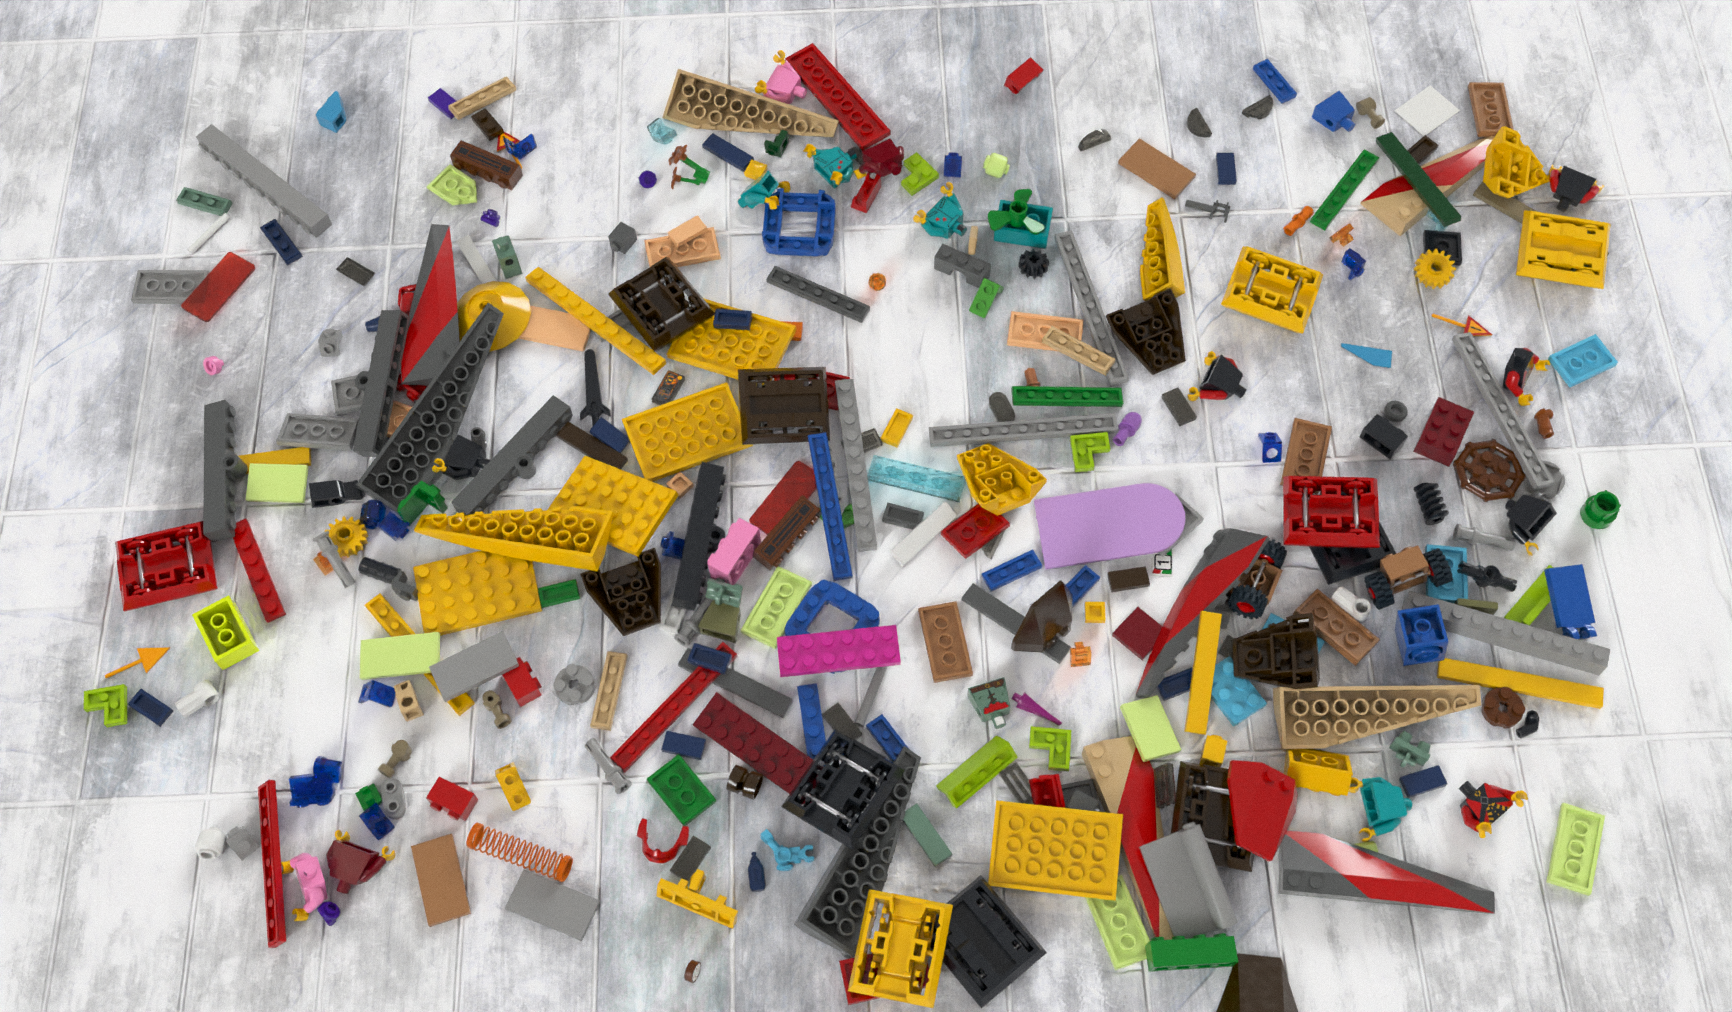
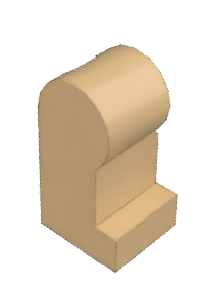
[394,680,424,722]

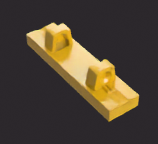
[656,878,738,929]

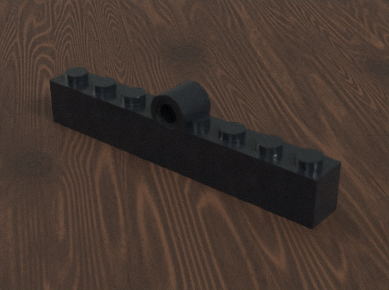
[671,462,726,611]

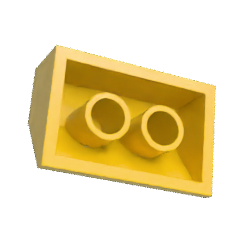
[1283,749,1353,796]

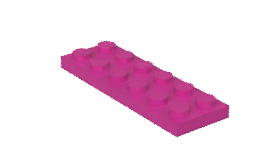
[777,625,901,677]

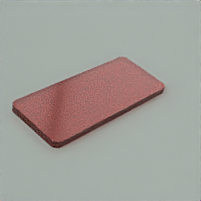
[181,252,255,322]
[749,461,817,535]

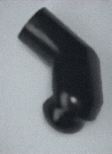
[1516,710,1539,739]

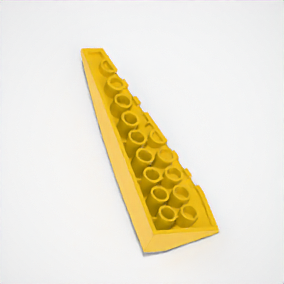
[414,506,613,571]

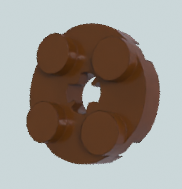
[1481,687,1525,729]

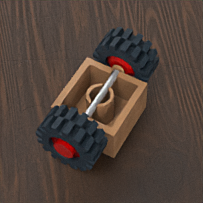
[1226,539,1287,619]
[1364,545,1453,610]

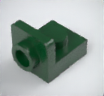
[764,130,789,158]

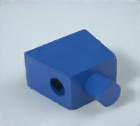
[1312,91,1356,132]

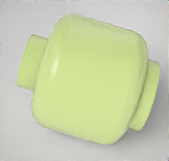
[983,153,1010,178]

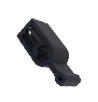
[309,480,363,508]

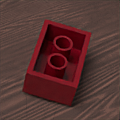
[1413,397,1474,467]

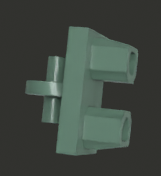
[705,578,743,608]
[1389,731,1431,768]

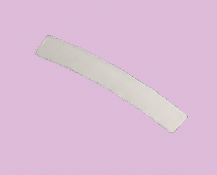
[456,235,497,284]

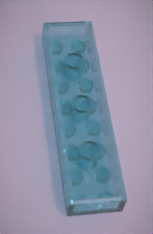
[867,455,965,503]

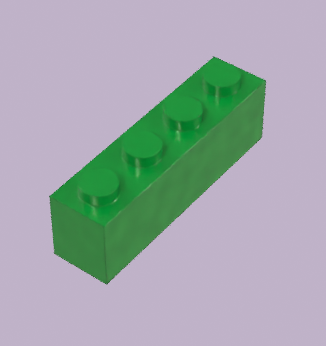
[1145,933,1238,972]

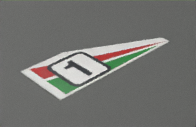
[1151,548,1173,577]

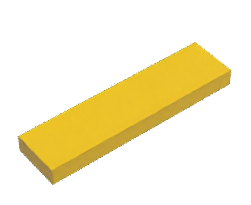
[238,447,311,474]

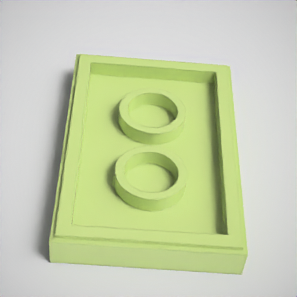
[246,463,308,503]
[1120,695,1181,762]

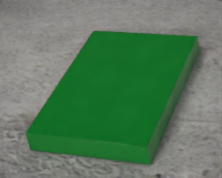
[646,754,717,826]

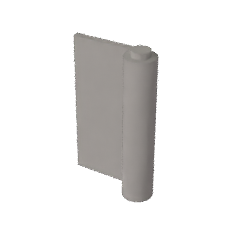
[1139,822,1238,939]

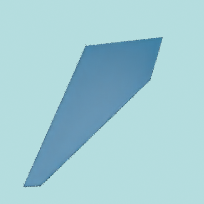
[1341,343,1392,368]

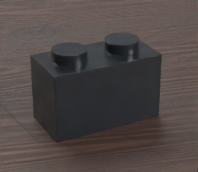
[1360,414,1408,459]

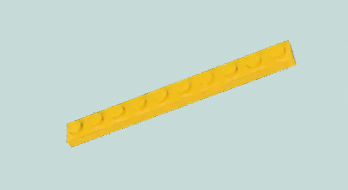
[525,267,666,375]

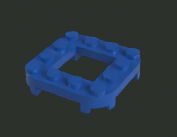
[762,188,836,256]
[785,580,880,674]

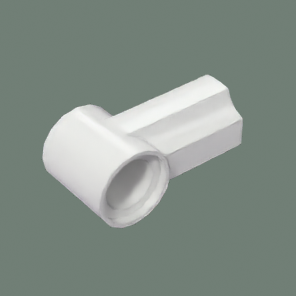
[1331,586,1371,623]
[175,680,220,718]

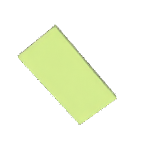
[740,566,812,649]
[359,632,440,680]
[1546,803,1605,896]
[1085,875,1150,971]

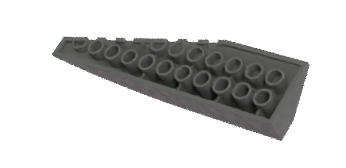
[355,303,504,514]

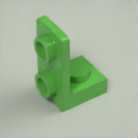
[969,278,1004,318]

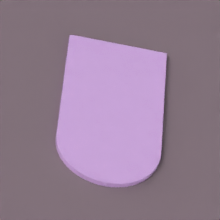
[1034,483,1186,570]

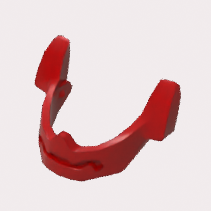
[637,818,689,863]

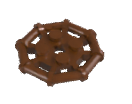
[1453,439,1526,503]

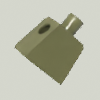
[698,600,741,643]

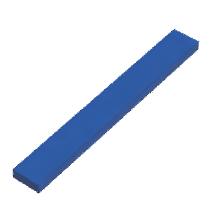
[808,432,853,581]

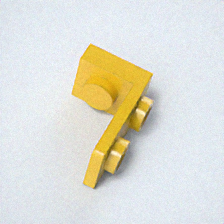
[495,762,531,811]

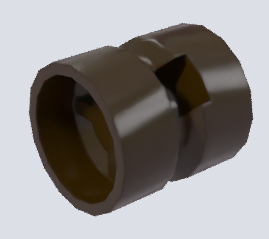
[726,765,763,800]

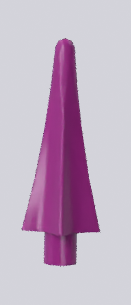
[1011,692,1062,725]

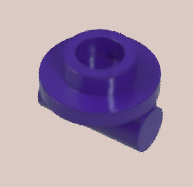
[638,170,657,188]
[481,209,500,227]
[317,901,340,926]

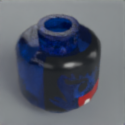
[360,500,387,530]

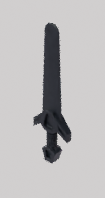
[580,349,611,440]

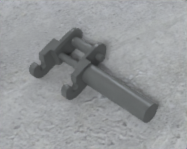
[1185,200,1230,223]

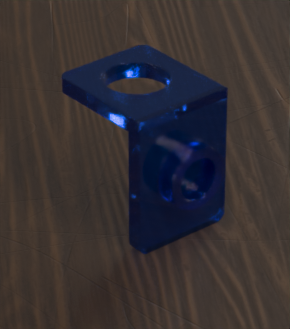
[503,134,537,160]
[1258,432,1282,463]
[358,680,395,708]

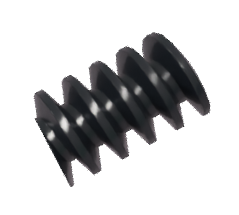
[1414,483,1449,525]

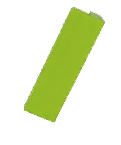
[1504,565,1554,626]
[936,736,1018,809]

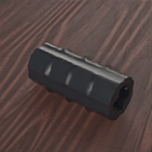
[358,557,401,584]

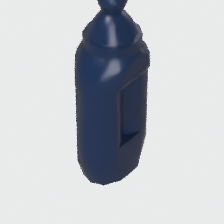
[748,852,766,892]

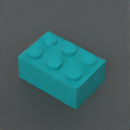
[994,200,1053,249]

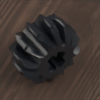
[1018,249,1049,280]

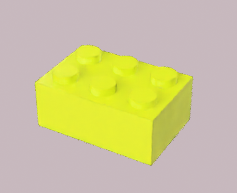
[192,595,259,670]

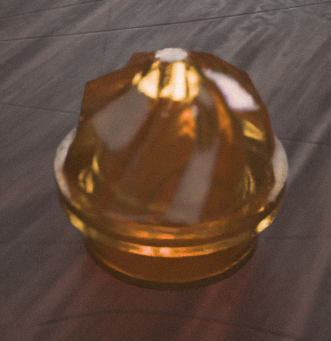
[868,272,886,291]

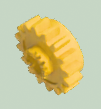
[1414,249,1456,289]
[324,516,368,558]

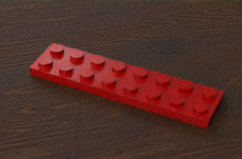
[785,43,891,151]

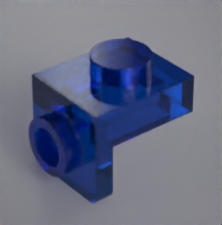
[944,152,962,178]
[1341,248,1366,280]
[377,511,410,541]
[660,531,685,560]

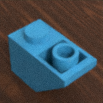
[315,91,347,133]

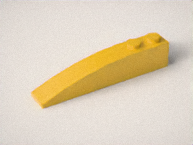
[1140,197,1185,301]

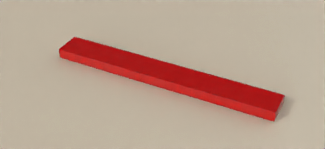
[610,642,738,772]
[258,780,286,948]

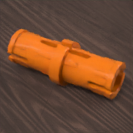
[1283,206,1314,236]

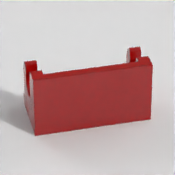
[1004,57,1044,94]
[851,172,881,213]
[1029,774,1066,808]

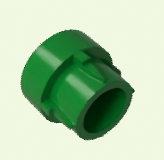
[1580,490,1621,529]

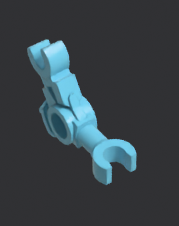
[760,829,814,871]

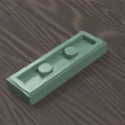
[176,187,233,216]
[903,803,952,867]

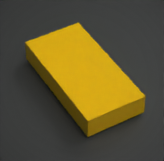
[880,408,913,448]

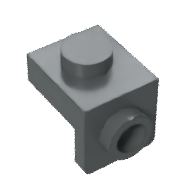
[391,570,418,601]

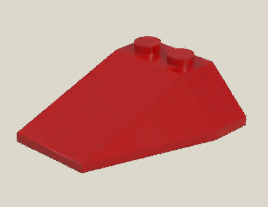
[1227,760,1298,862]

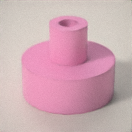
[203,356,224,375]

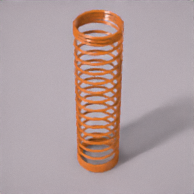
[466,823,573,882]

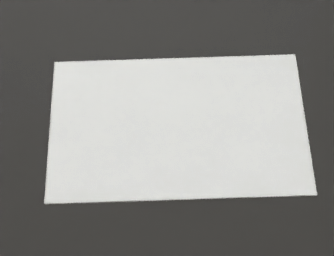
[1395,85,1460,136]

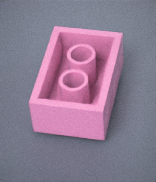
[707,518,761,585]

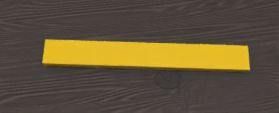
[364,593,475,716]
[1437,658,1604,709]

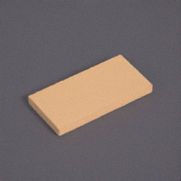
[644,227,721,267]
[518,306,591,352]
[1007,311,1084,351]

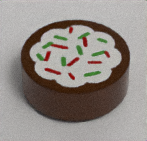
[684,960,701,983]

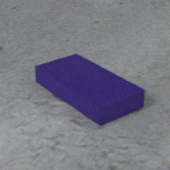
[428,88,456,119]

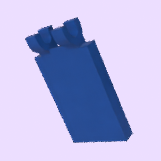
[1544,564,1597,639]

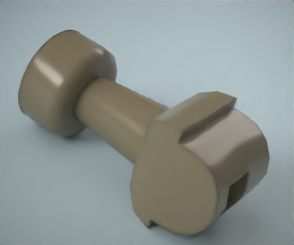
[1356,97,1385,129]
[482,690,512,729]
[377,740,412,778]

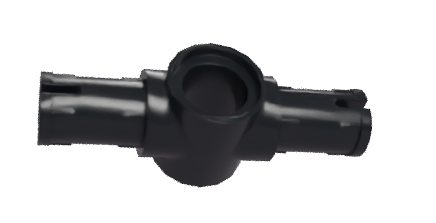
[1457,561,1517,592]

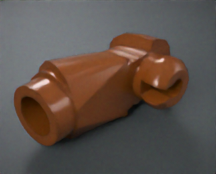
[1534,408,1554,439]

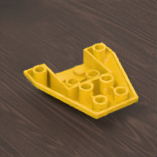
[957,443,1047,516]

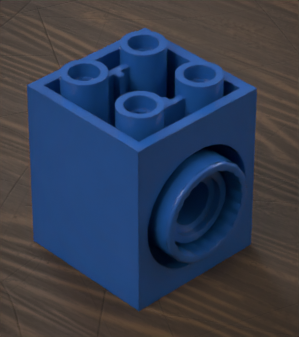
[1395,604,1448,666]

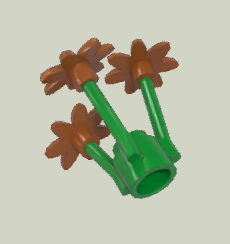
[668,145,710,189]

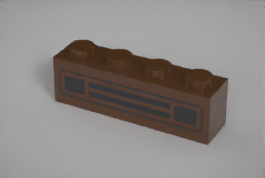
[450,140,523,190]
[752,495,820,571]

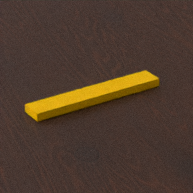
[1184,611,1222,735]

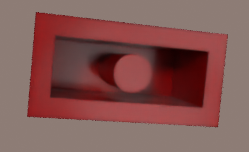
[502,657,542,707]
[426,777,478,821]

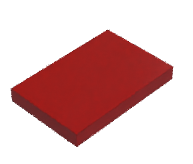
[941,504,1010,559]

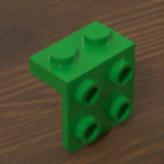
[397,480,448,526]

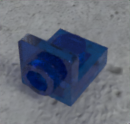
[359,803,395,840]

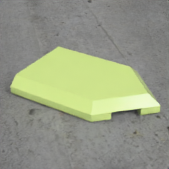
[427,164,477,205]

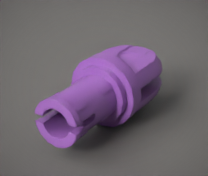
[1113,412,1142,446]

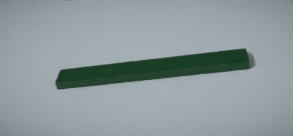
[1376,132,1461,227]

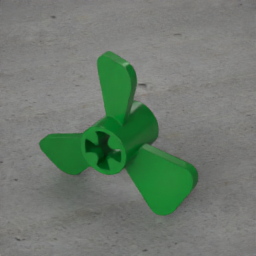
[987,189,1045,235]

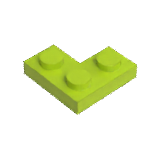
[901,152,939,196]
[1070,432,1110,472]
[84,684,127,728]
[1029,726,1071,772]

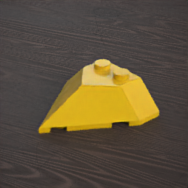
[1483,126,1550,199]

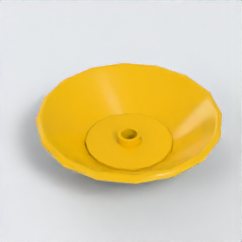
[457,281,531,352]

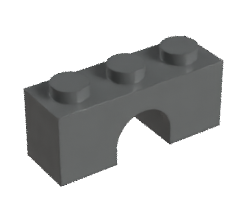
[934,243,991,288]

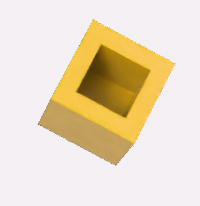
[1199,735,1227,767]

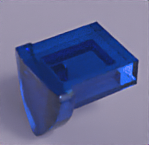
[313,756,342,783]

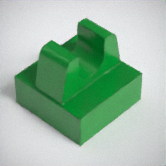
[355,783,383,813]

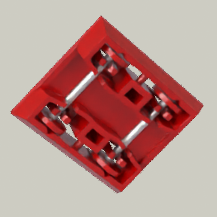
[1283,476,1380,548]
[115,521,218,612]

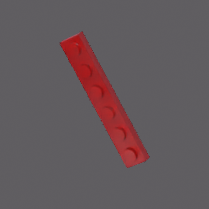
[232,518,286,623]

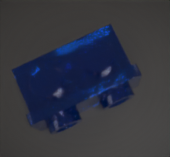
[289,772,336,808]

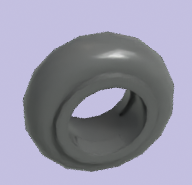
[1384,400,1408,422]

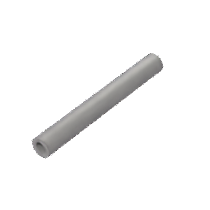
[854,666,888,727]

